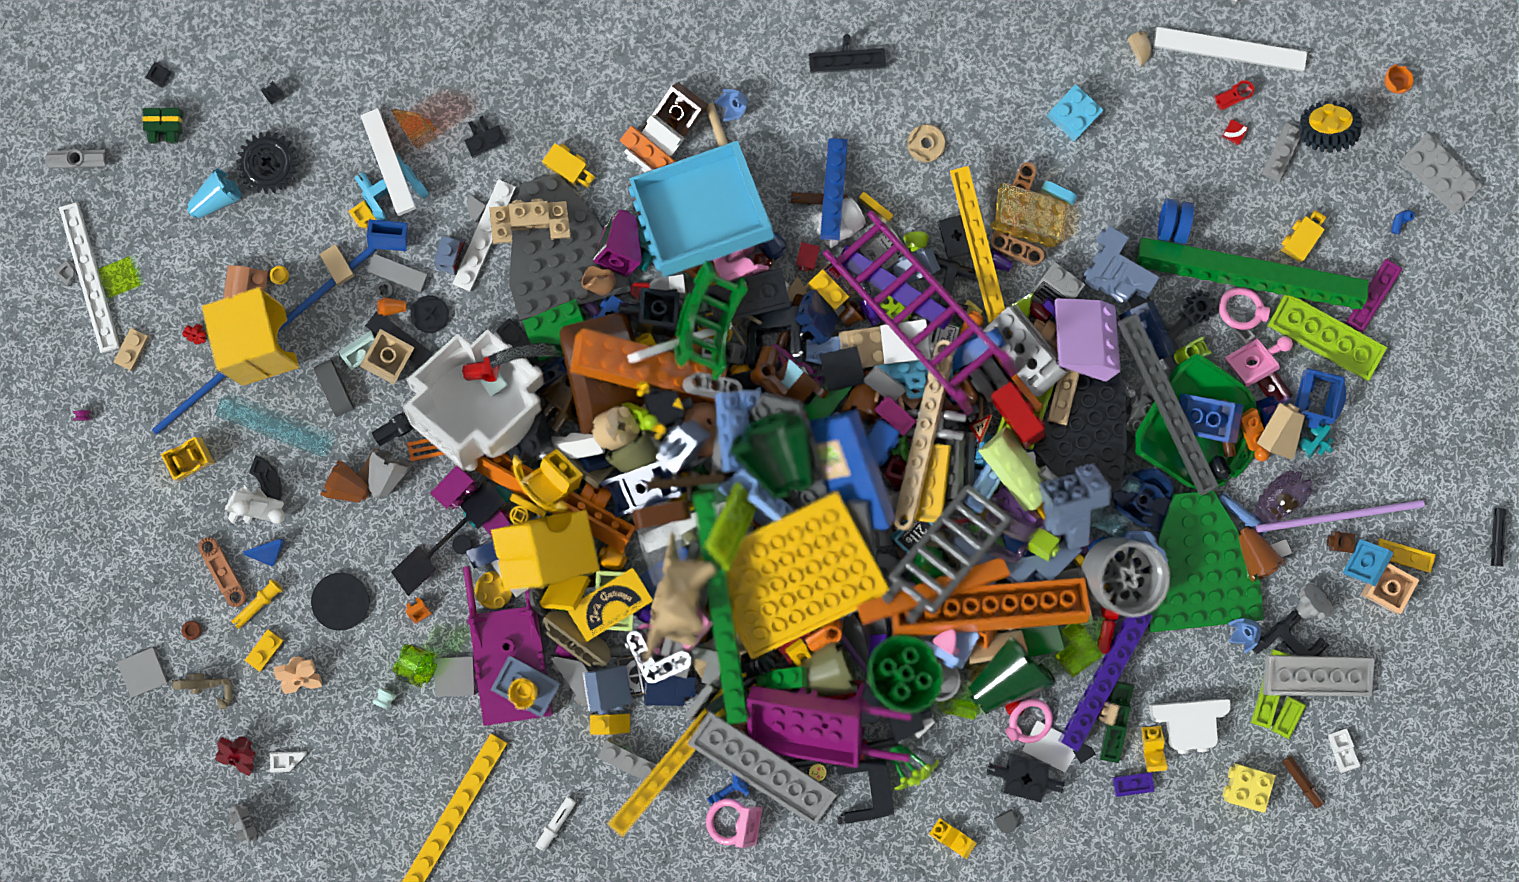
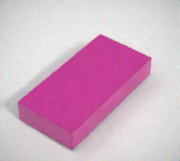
[874,395,917,436]

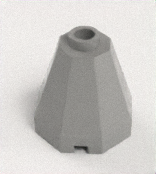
[368,449,411,499]

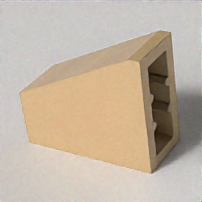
[1257,403,1304,460]

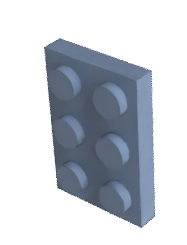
[491,655,561,718]

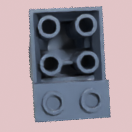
[1083,226,1159,304]
[1039,463,1110,550]

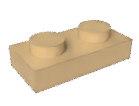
[114,328,149,371]

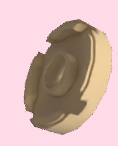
[907,124,945,163]

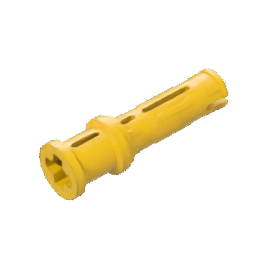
[231,578,283,629]

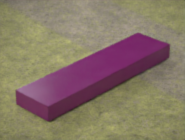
[1345,258,1403,333]

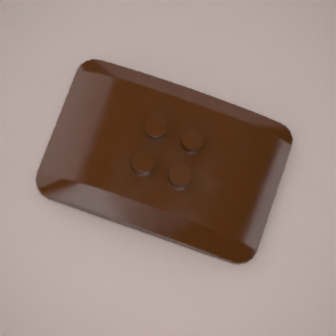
[559,312,646,434]

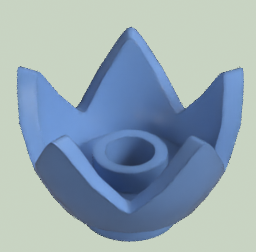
[714,89,748,121]
[1228,618,1261,653]

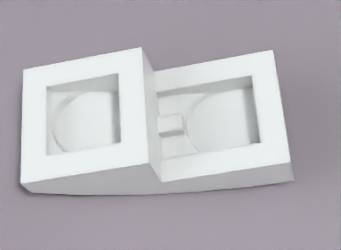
[1328,729,1360,773]

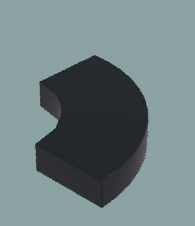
[249,455,282,500]

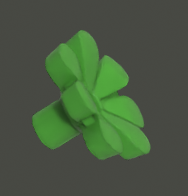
[892,436,910,461]

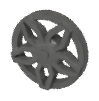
[529,584,554,616]

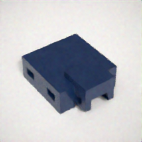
[795,289,838,345]
[644,665,696,706]

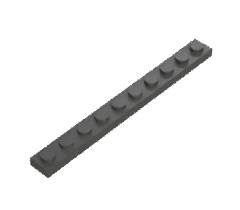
[1117,313,1218,495]

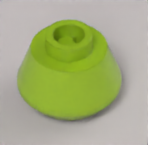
[903,231,929,252]

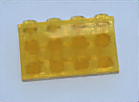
[990,182,1067,247]

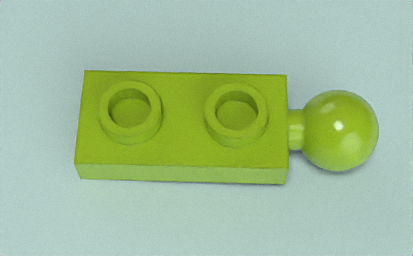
[621,402,658,430]

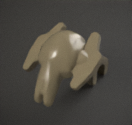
[925,530,960,572]

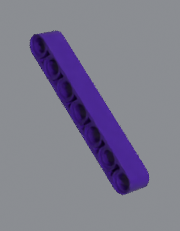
[840,245,954,330]

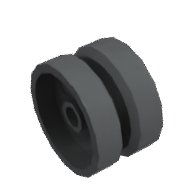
[968,357,1008,404]

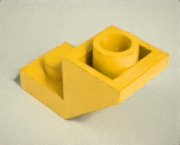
[1141,726,1167,772]
[929,818,977,859]

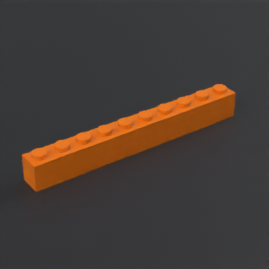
[475,453,636,553]

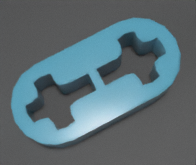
[1041,181,1078,205]

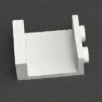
[624,115,685,173]

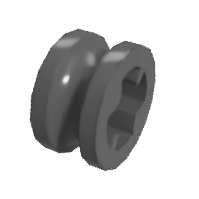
[376,281,394,298]

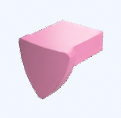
[933,630,961,657]

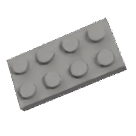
[1399,133,1482,214]

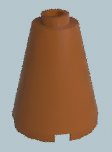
[841,369,880,424]
[1239,527,1286,582]

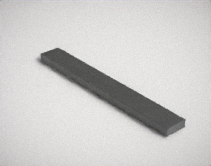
[847,500,890,635]

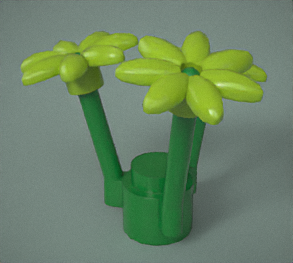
[890,743,939,791]

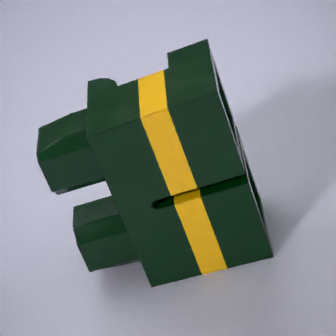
[142,108,184,144]

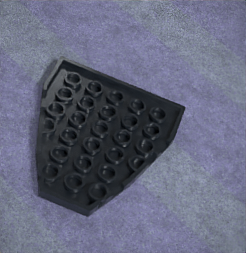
[1033,372,1127,494]

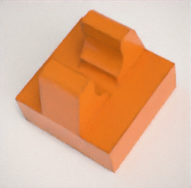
[405,597,432,624]

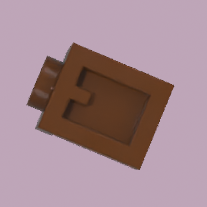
[1327,531,1355,553]

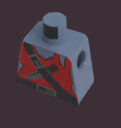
[434,235,465,275]

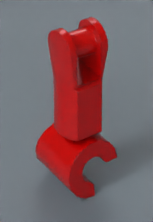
[1097,601,1119,654]

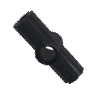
[371,412,413,447]

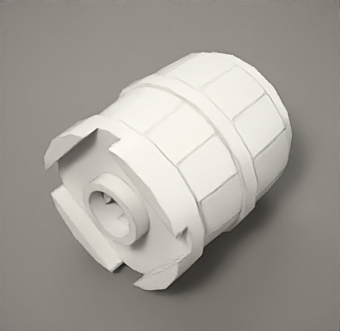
[812,198,866,248]

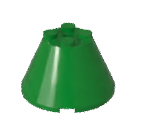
[868,635,943,713]

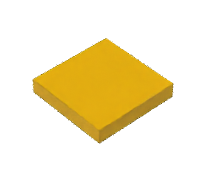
[540,576,590,611]

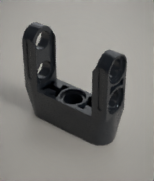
[746,306,807,369]
[829,759,894,824]

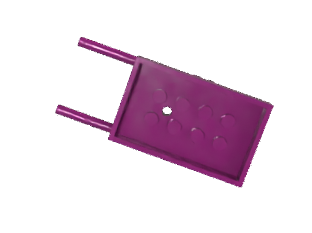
[463,566,553,726]
[747,684,912,768]

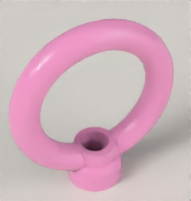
[1219,287,1270,330]
[1005,699,1053,743]

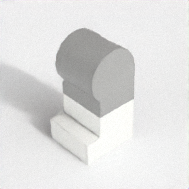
[650,274,687,298]

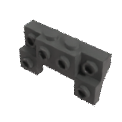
[1126,382,1154,464]

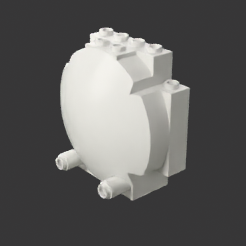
[403,330,544,471]

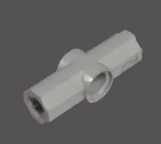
[46,149,108,169]

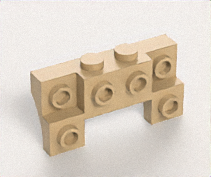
[489,199,570,245]

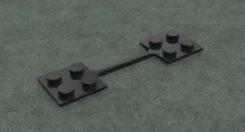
[726,346,865,393]
[391,479,506,596]

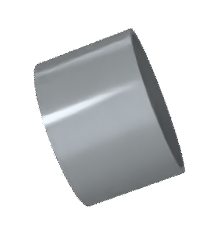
[1081,537,1170,617]

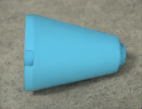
[187,168,242,218]

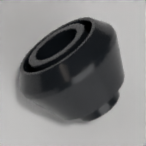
[1208,455,1231,480]

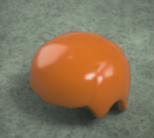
[1384,64,1414,94]

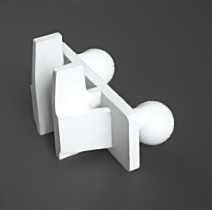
[225,485,285,524]

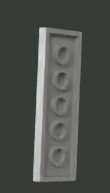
[1263,655,1375,696]

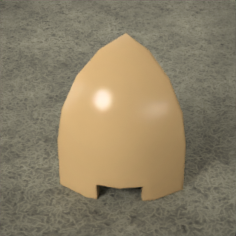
[1128,31,1151,66]

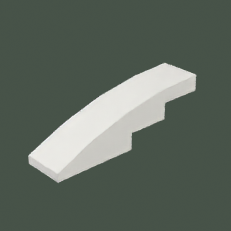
[536,433,606,460]

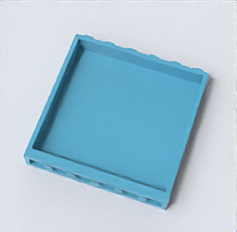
[628,140,774,277]

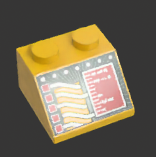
[808,263,856,312]

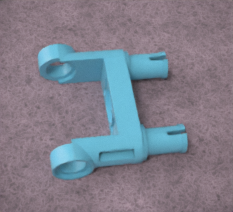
[354,151,429,221]

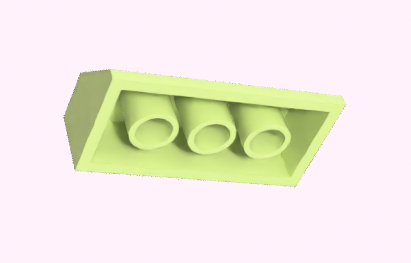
[978,426,1045,511]

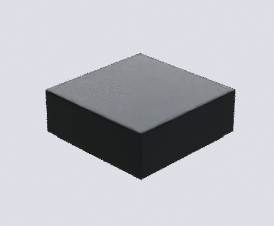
[145,61,172,88]

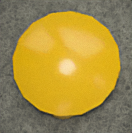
[474,571,512,609]

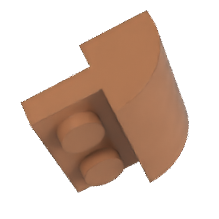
[223,265,268,299]

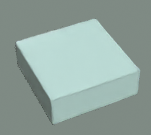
[481,373,508,397]

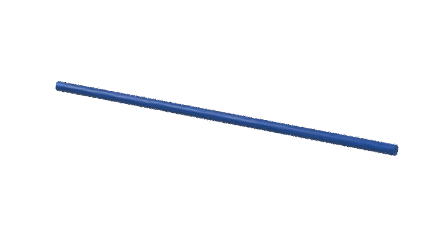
[152,248,377,435]

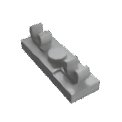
[1261,122,1300,182]

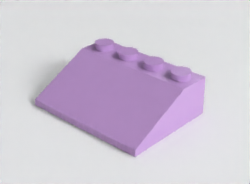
[1055,298,1120,381]

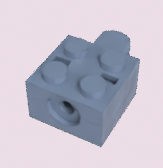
[657,420,711,472]

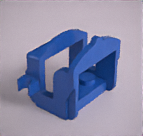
[1295,368,1346,429]

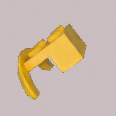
[513,449,583,513]

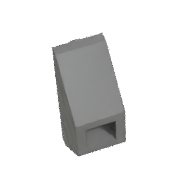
[551,656,590,707]

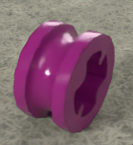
[73,410,91,421]

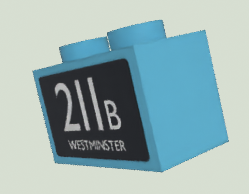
[889,520,933,553]

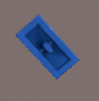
[243,539,285,566]

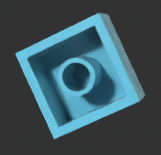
[1047,84,1103,142]

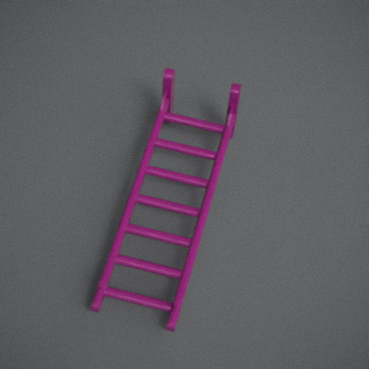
[823,210,1018,416]

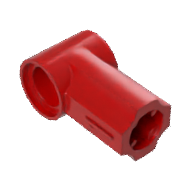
[462,357,500,382]

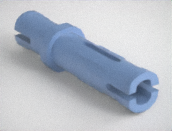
[1218,491,1267,536]

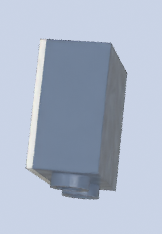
[583,665,632,714]

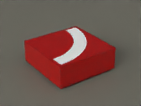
[1221,119,1248,145]

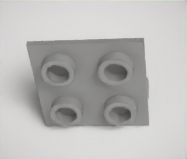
[227,803,258,845]

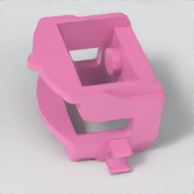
[713,246,769,281]

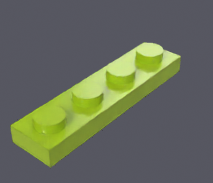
[1250,649,1290,729]

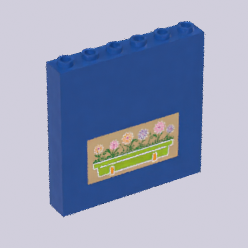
[808,410,896,530]

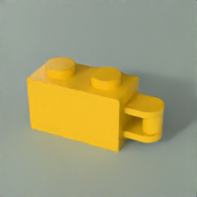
[542,143,595,188]
[1280,210,1326,263]

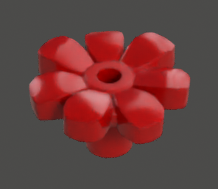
[182,324,207,345]

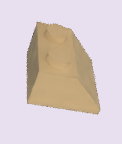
[360,329,414,385]

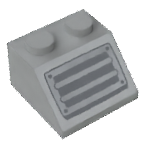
[1030,262,1085,305]

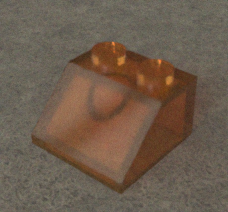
[391,108,436,149]

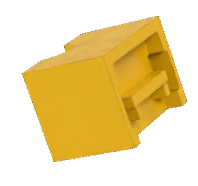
[160,437,215,481]

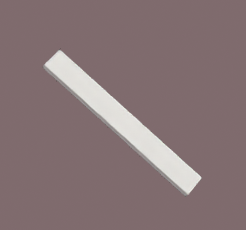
[1153,27,1307,72]
[59,202,121,353]

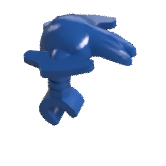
[707,773,749,805]

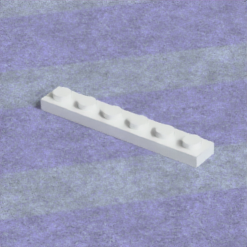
[452,179,516,292]

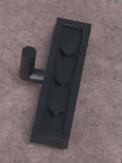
[809,34,886,74]

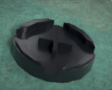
[410,295,449,334]

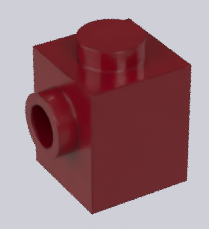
[795,242,820,273]

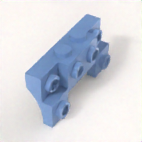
[715,391,759,472]

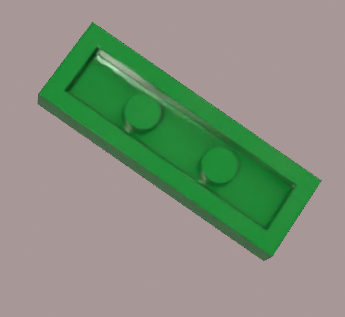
[756,667,807,690]

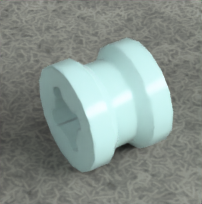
[373,688,397,710]

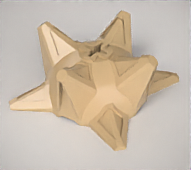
[644,532,716,660]

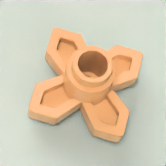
[274,657,322,694]

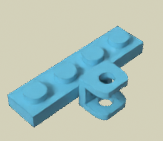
[873,360,953,399]

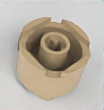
[592,406,640,450]

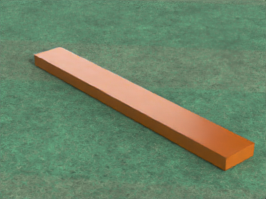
[857,557,1010,625]

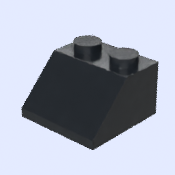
[508,413,555,463]

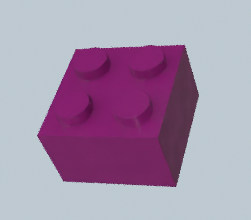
[430,465,478,510]

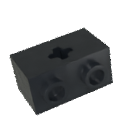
[938,215,971,259]

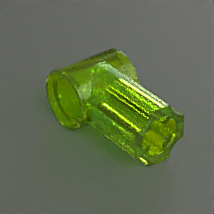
[938,697,978,720]

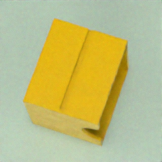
[202,287,299,386]
[491,510,599,590]

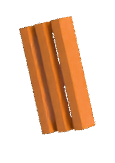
[407,439,445,462]

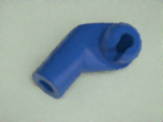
[1391,210,1415,234]

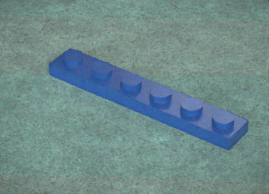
[820,138,848,240]

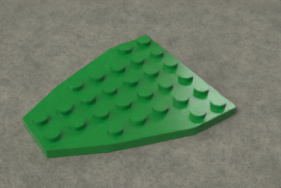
[1148,490,1264,633]

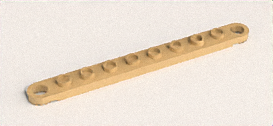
[894,340,955,530]

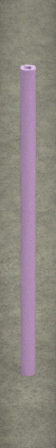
[1256,500,1425,533]

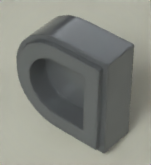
[994,810,1017,834]

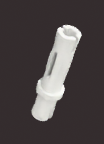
[535,796,577,851]

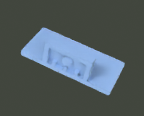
[718,468,795,526]

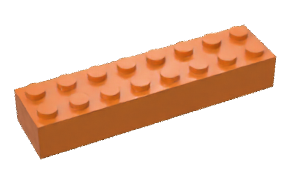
[570,328,727,405]

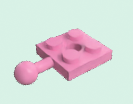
[1225,336,1293,387]

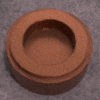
[181,621,202,640]

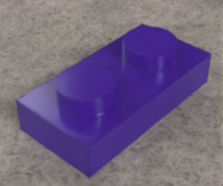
[1112,772,1155,797]

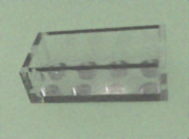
[631,500,686,586]

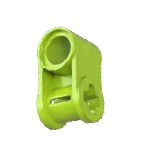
[1174,336,1212,364]

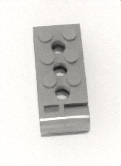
[983,304,1068,397]

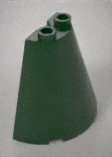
[729,412,812,499]
[968,636,1056,714]

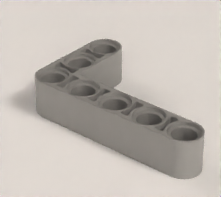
[683,372,742,474]

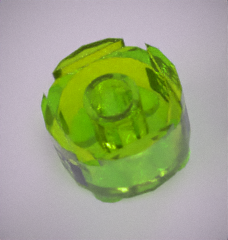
[392,644,437,688]

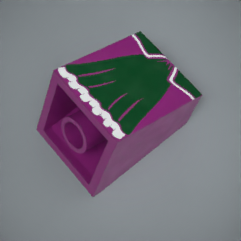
[593,209,641,277]

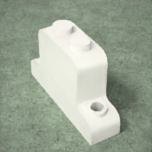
[1149,698,1230,754]

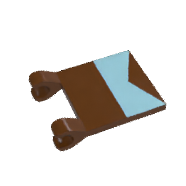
[776,359,829,417]

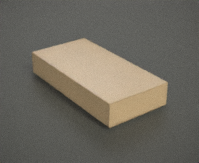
[320,244,355,286]

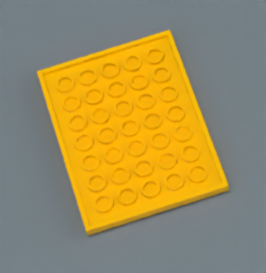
[697,491,890,659]

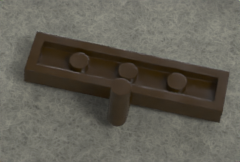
[646,471,727,502]

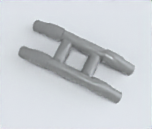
[897,409,966,440]

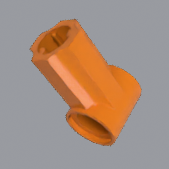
[805,619,843,651]

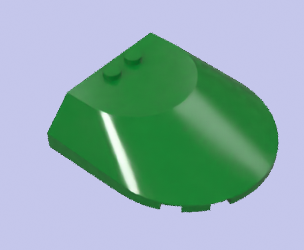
[1136,354,1261,489]

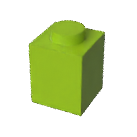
[1028,527,1060,561]

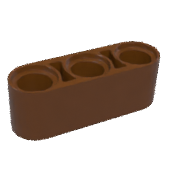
[632,499,692,529]

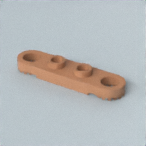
[198,537,247,607]

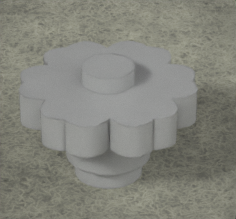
[1296,583,1333,620]

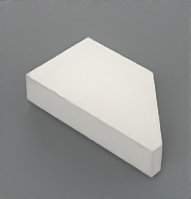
[270,751,307,772]

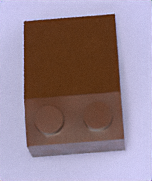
[642,82,709,138]

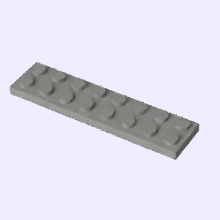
[687,711,837,826]

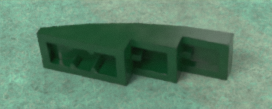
[1100,681,1134,763]

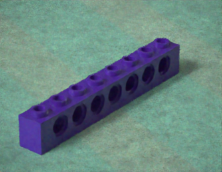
[1058,613,1153,752]

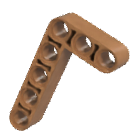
[989,162,1044,266]

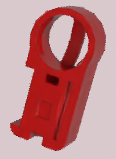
[1214,80,1254,111]

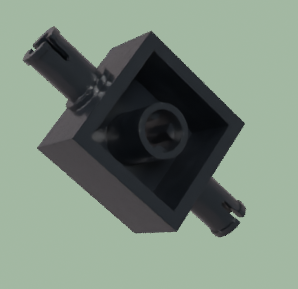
[618,287,695,336]
[986,753,1065,803]

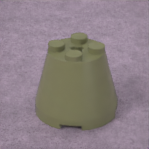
[605,429,663,488]
[795,639,859,697]

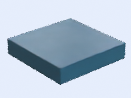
[1342,539,1393,587]

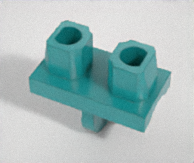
[1299,424,1333,459]

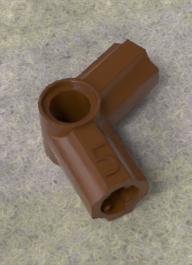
[750,345,788,397]

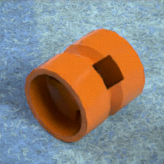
[580,482,612,509]

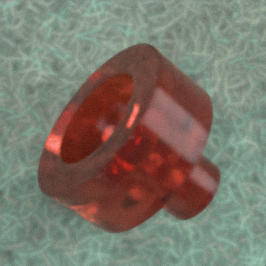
[754,253,772,267]

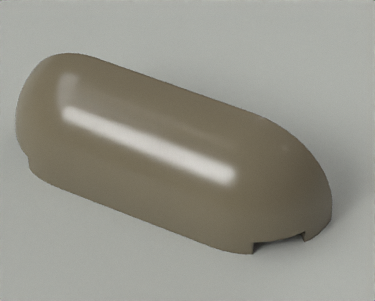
[543,610,611,667]

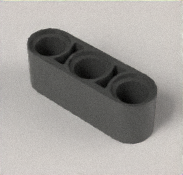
[313,359,354,417]

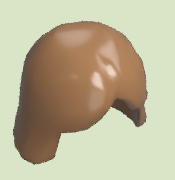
[581,265,616,296]

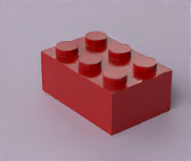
[991,382,1046,450]

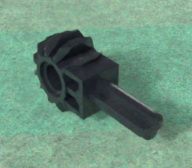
[1167,290,1217,342]
[719,649,779,680]

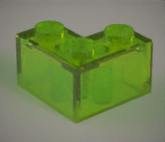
[1055,623,1103,678]

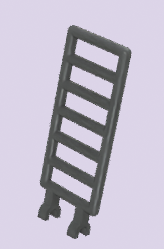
[882,485,1012,624]

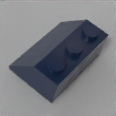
[1119,300,1176,360]

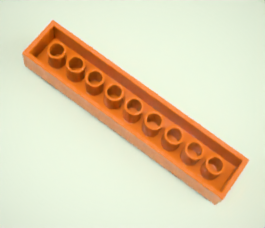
[891,578,1091,636]

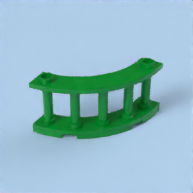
[675,261,748,380]

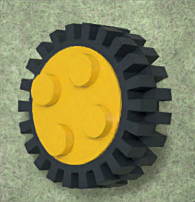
[1300,101,1362,153]

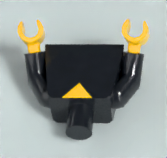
[636,381,693,439]

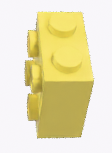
[1223,763,1275,813]

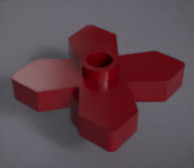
[215,736,256,776]

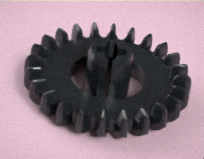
[236,131,300,194]

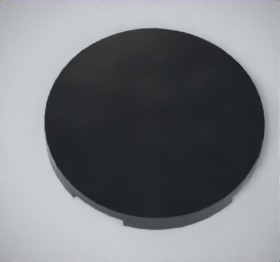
[311,573,370,631]

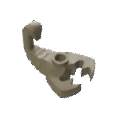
[172,673,232,709]

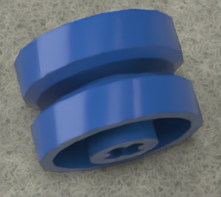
[1157,198,1194,244]

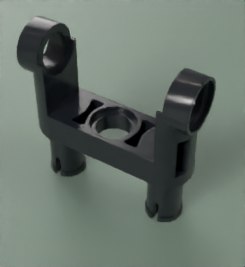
[934,253,976,315]
[1252,610,1330,656]

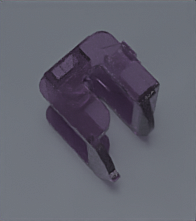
[976,496,1043,563]

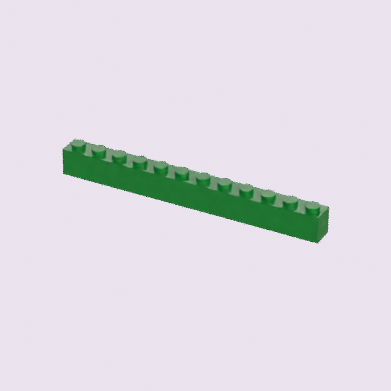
[1135,237,1368,309]
[693,488,748,724]

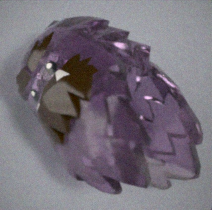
[1254,470,1312,523]

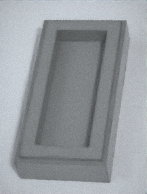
[864,366,906,401]

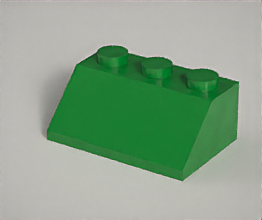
[523,299,586,362]

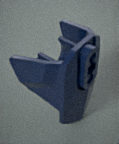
[1112,469,1174,533]

